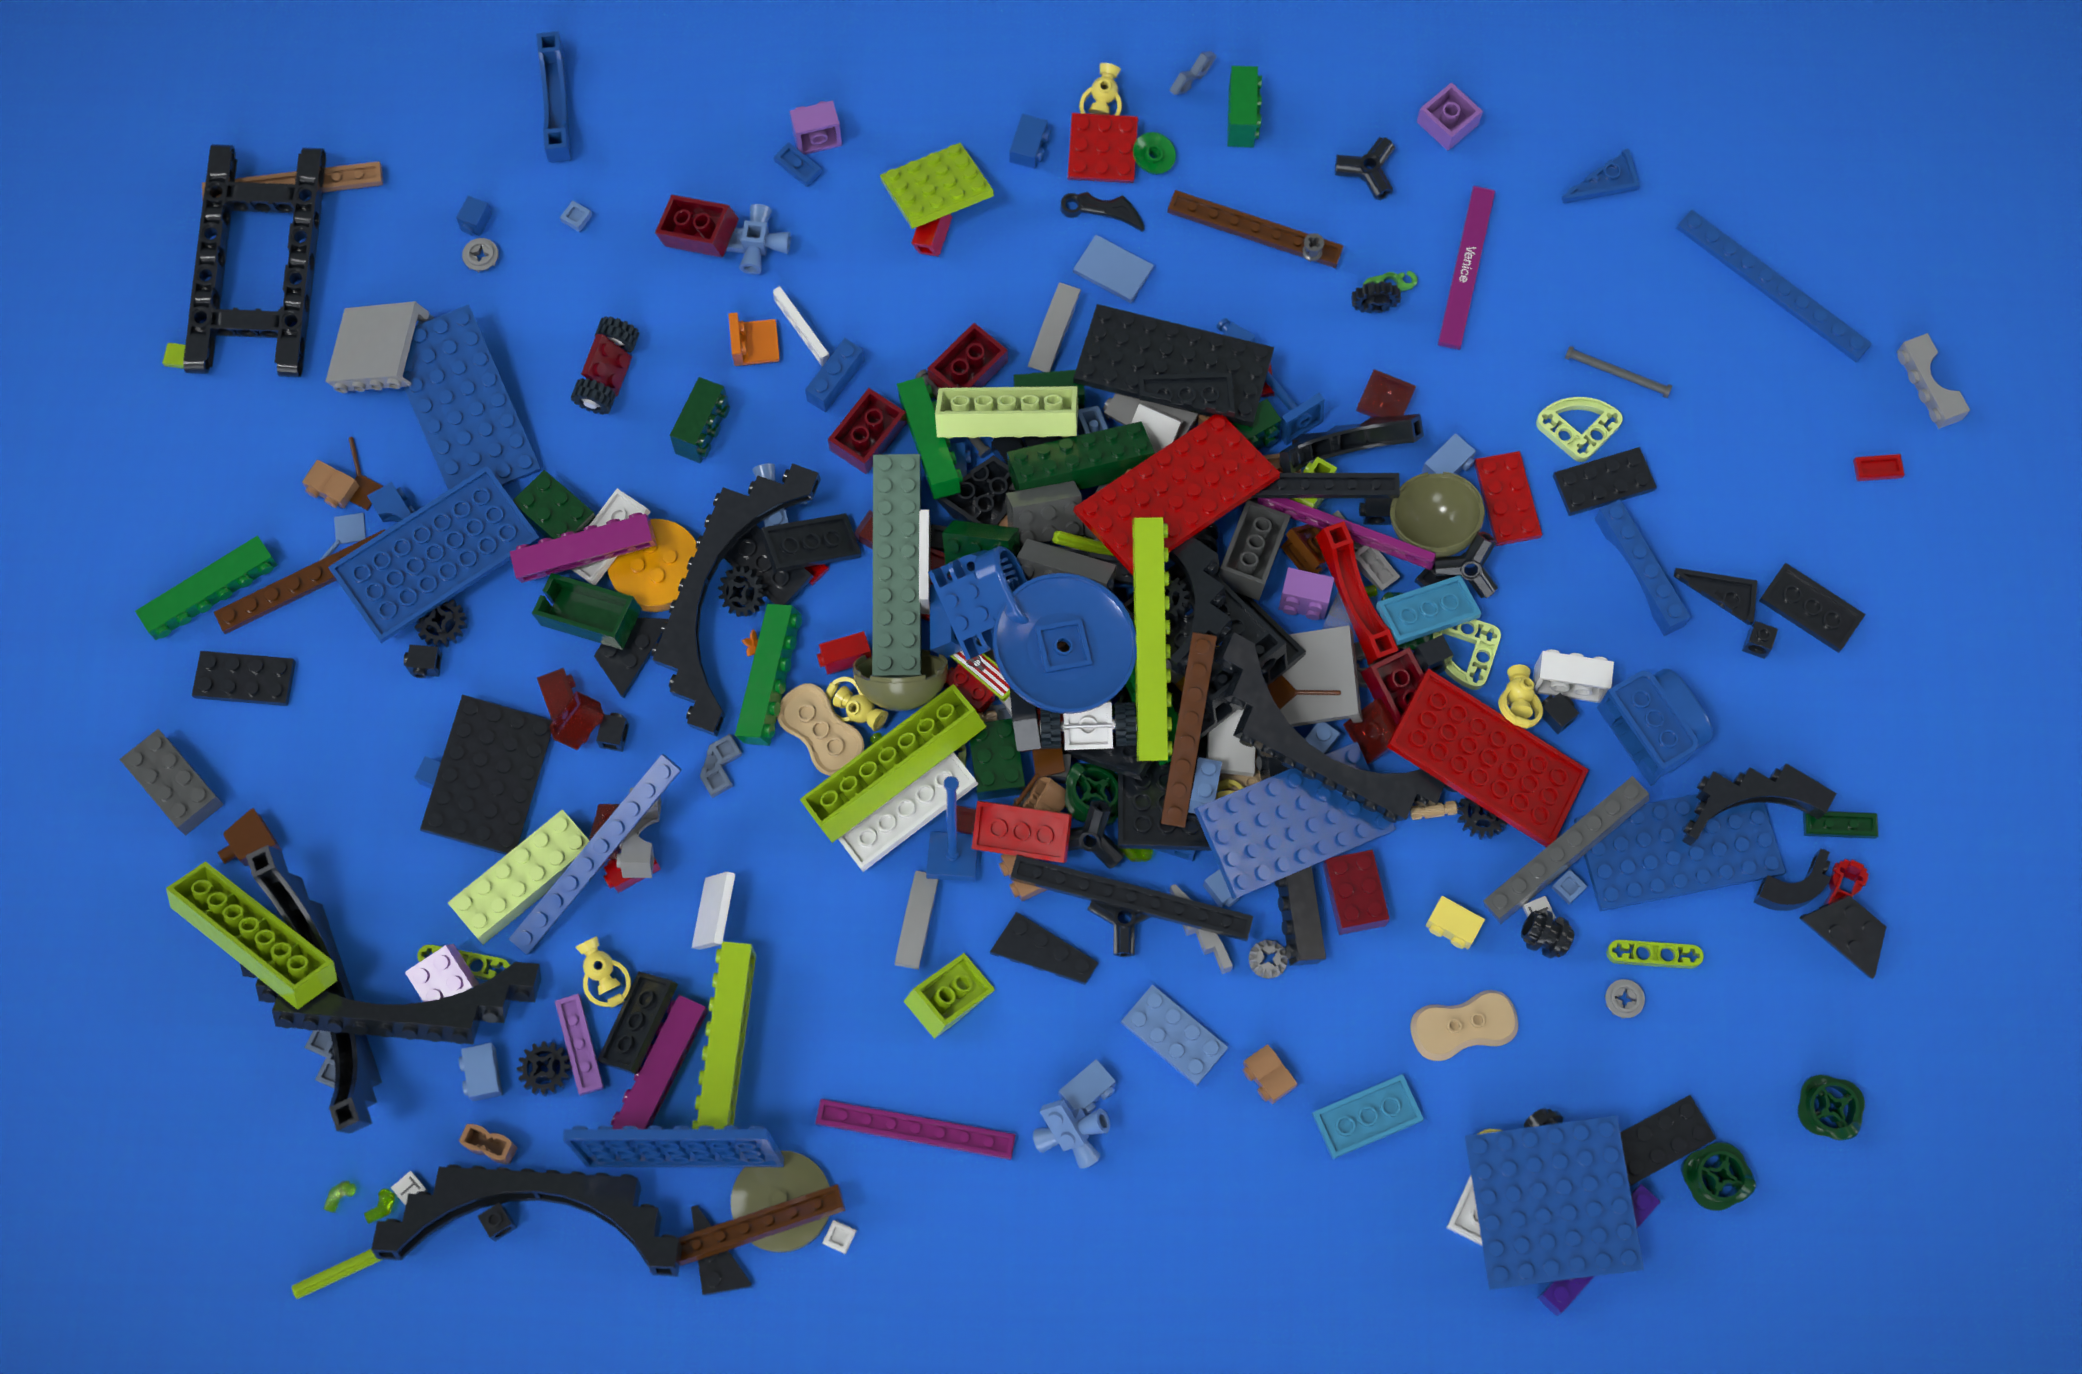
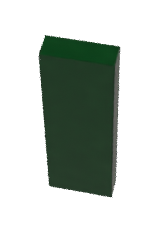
[1803,811,1878,839]

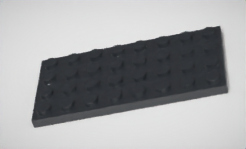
[1073,304,1274,427]

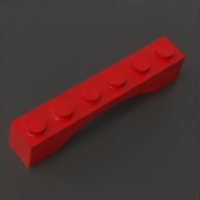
[1316,521,1399,665]

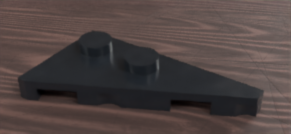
[1673,568,1757,625]
[691,1205,752,1296]

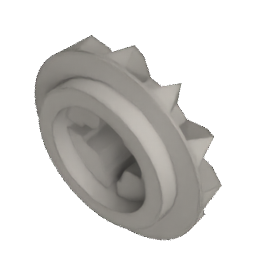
[462,238,499,273]
[1249,939,1288,979]
[1605,979,1645,1019]

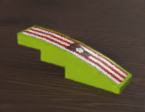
[950,651,1010,702]

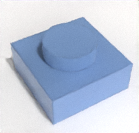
[560,201,592,232]
[1552,869,1587,904]

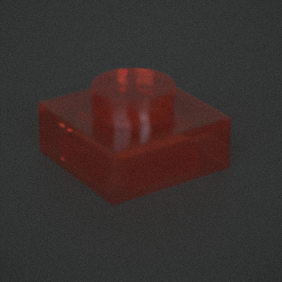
[957,805,976,834]

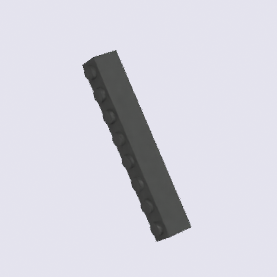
[1483,776,1649,924]

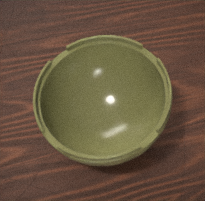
[1390,472,1485,558]
[853,649,948,711]

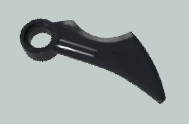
[1060,192,1145,232]

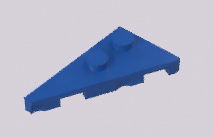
[1562,149,1640,203]

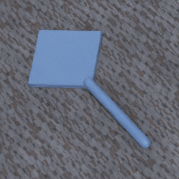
[319,513,366,561]

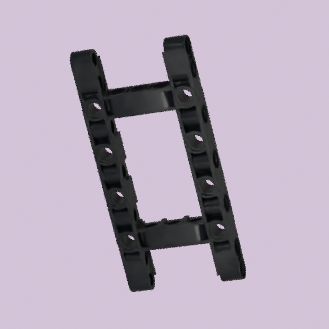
[183,144,326,377]

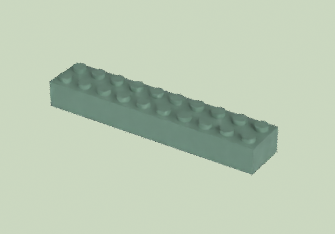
[872,454,922,678]

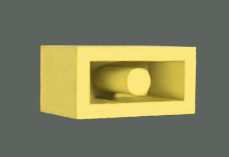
[1425,896,1485,949]

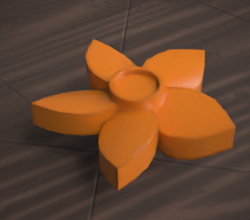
[741,629,759,656]

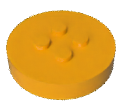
[608,519,697,612]

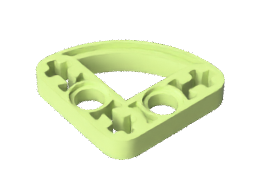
[1536,397,1623,462]
[1433,619,1501,690]

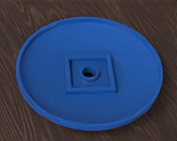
[992,573,1136,714]

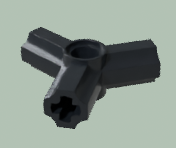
[1335,137,1395,200]
[1434,531,1498,598]
[1068,800,1125,869]
[1088,901,1151,957]

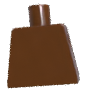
[217,808,282,866]

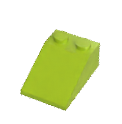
[903,953,995,1039]

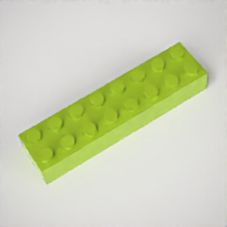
[800,684,986,843]
[166,861,337,1009]
[692,941,756,1129]

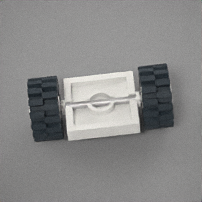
[1040,700,1136,750]

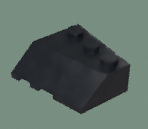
[936,455,1016,525]

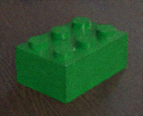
[1227,66,1262,148]

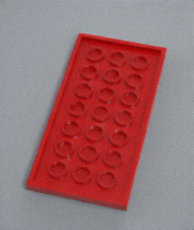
[1074,414,1280,575]
[1386,669,1589,848]

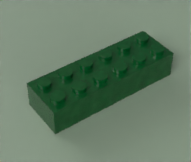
[1007,421,1155,491]

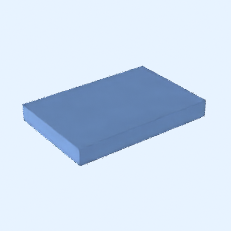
[1073,235,1154,303]

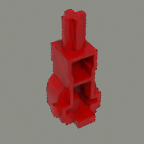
[1824,859,1869,905]

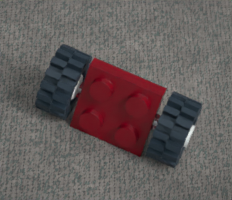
[571,316,639,415]

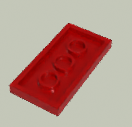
[1474,451,1542,546]
[972,801,1072,863]

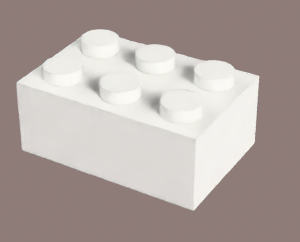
[1533,649,1614,703]

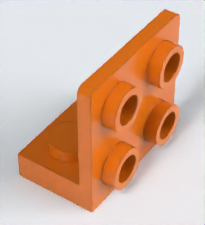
[728,312,780,366]

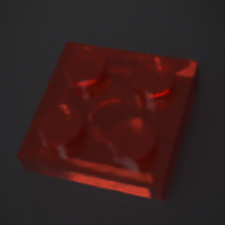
[1356,369,1416,417]
[1343,698,1397,764]

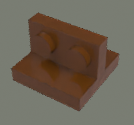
[1281,524,1328,574]

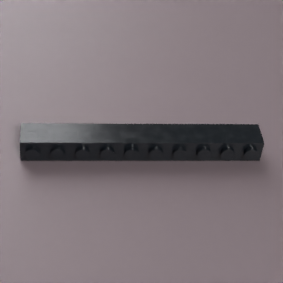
[1255,747,1326,966]

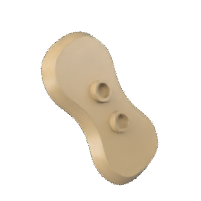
[777,683,864,776]
[1410,990,1518,1061]

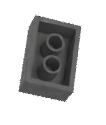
[1006,481,1083,546]

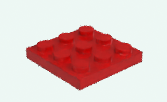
[1068,113,1138,183]

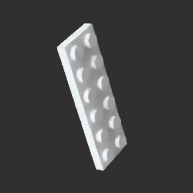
[838,752,978,872]

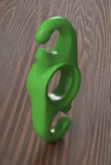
[1362,271,1418,292]

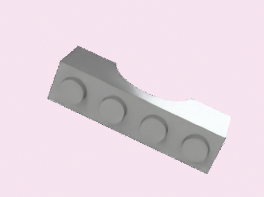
[1897,333,1970,429]
[617,788,662,878]

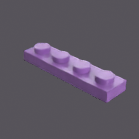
[555,994,604,1096]

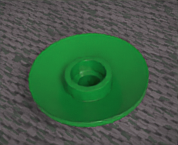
[1133,132,1176,174]

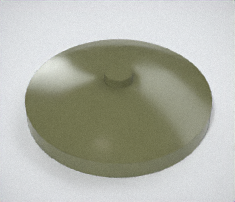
[731,1151,829,1253]

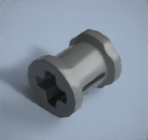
[1302,233,1324,261]

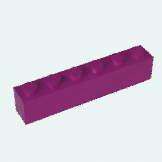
[510,513,657,583]
[611,995,708,1129]

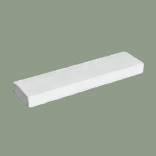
[773,286,829,367]

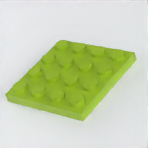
[880,143,994,229]

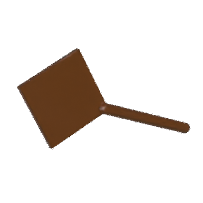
[349,437,383,511]
[1267,675,1341,710]
[1013,744,1065,806]

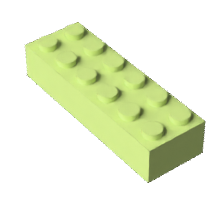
[935,386,1078,438]
[448,809,589,945]

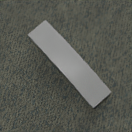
[1028,282,1081,372]
[1332,510,1400,592]
[895,871,939,970]
[1170,884,1233,974]

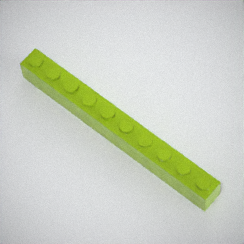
[1132,517,1172,761]

